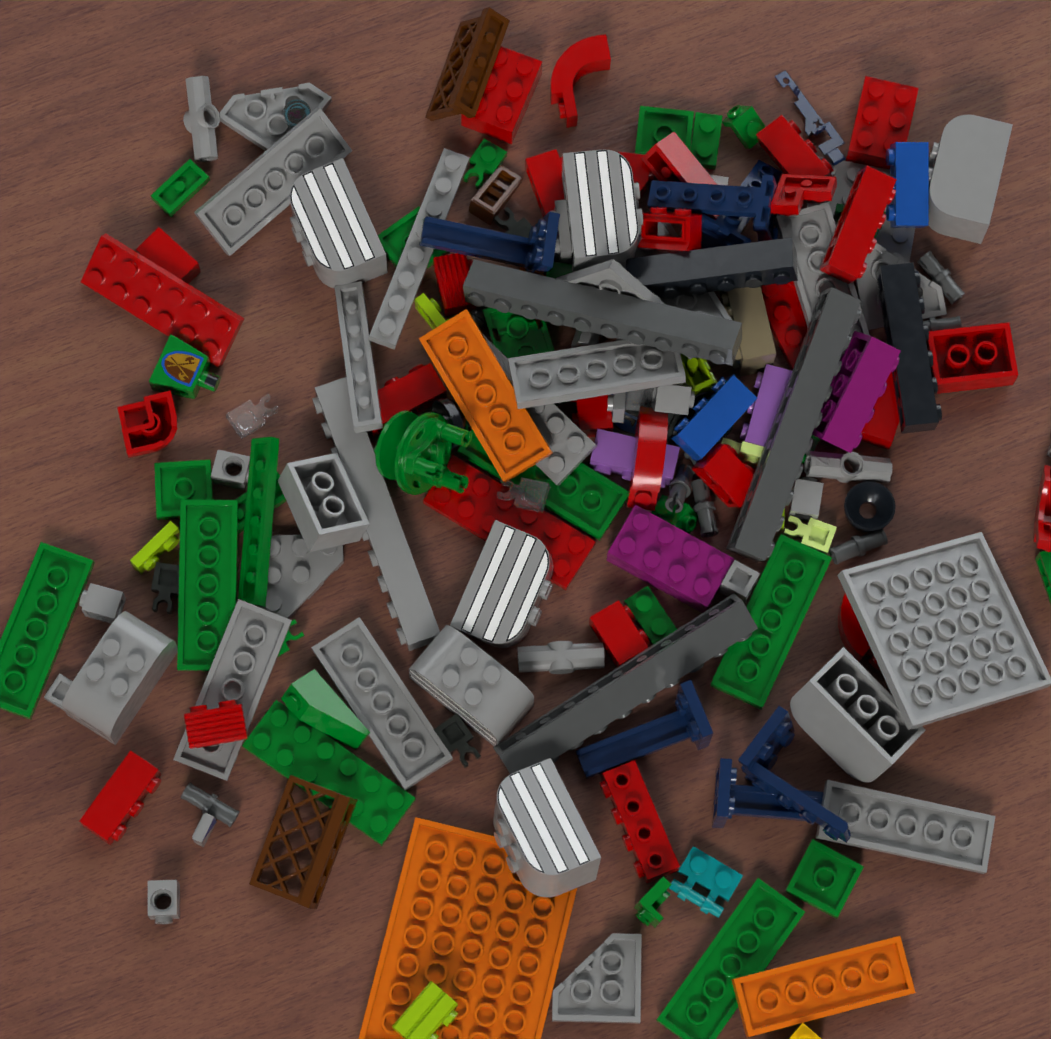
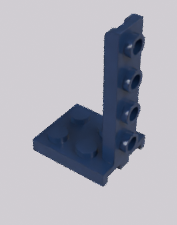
[695,160,783,250]
[647,175,781,242]
[420,212,560,276]
[576,680,713,779]
[738,706,851,843]
[712,758,823,829]

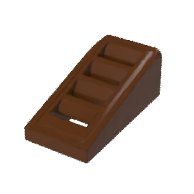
[469,164,523,225]

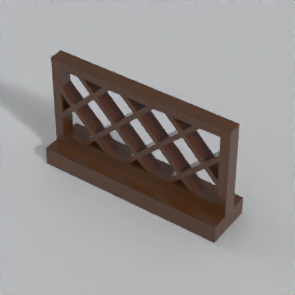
[425,7,510,121]
[249,775,358,909]

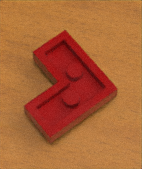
[770,174,837,216]

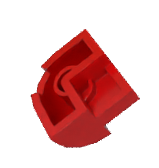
[117,390,178,458]

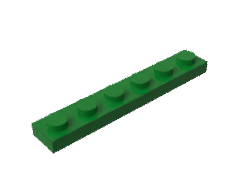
[238,437,279,607]

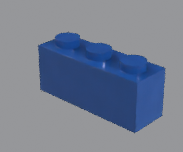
[886,142,929,228]
[671,375,757,462]

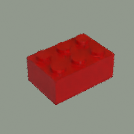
[461,46,542,144]
[845,76,919,169]
[926,322,1018,394]

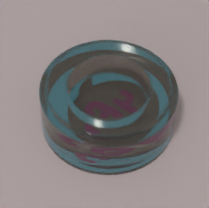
[283,99,311,128]

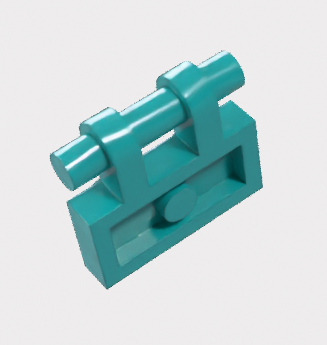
[668,846,743,918]

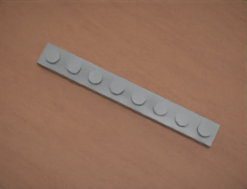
[369,148,470,350]

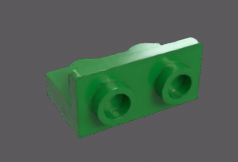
[634,876,672,928]

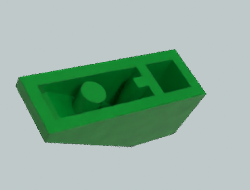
[281,669,370,750]

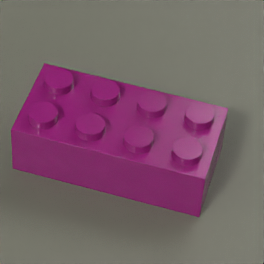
[812,331,901,453]
[606,505,735,613]

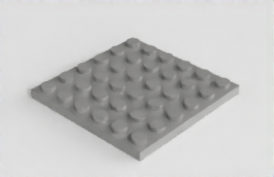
[837,532,1051,730]

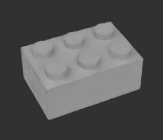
[278,453,369,552]

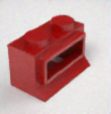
[638,207,702,251]

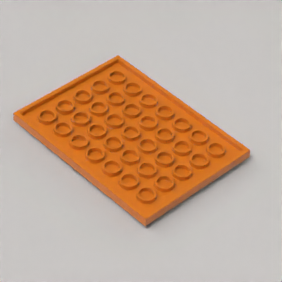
[359,817,577,1039]

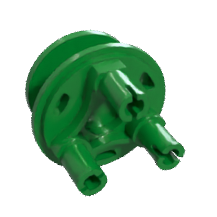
[374,411,472,495]

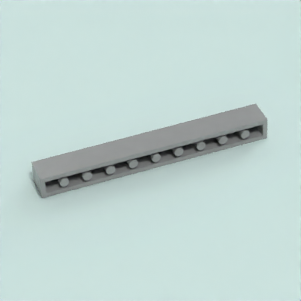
[312,377,440,651]

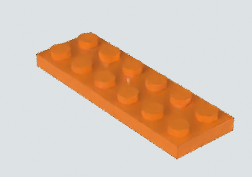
[419,309,553,483]
[731,936,916,1037]

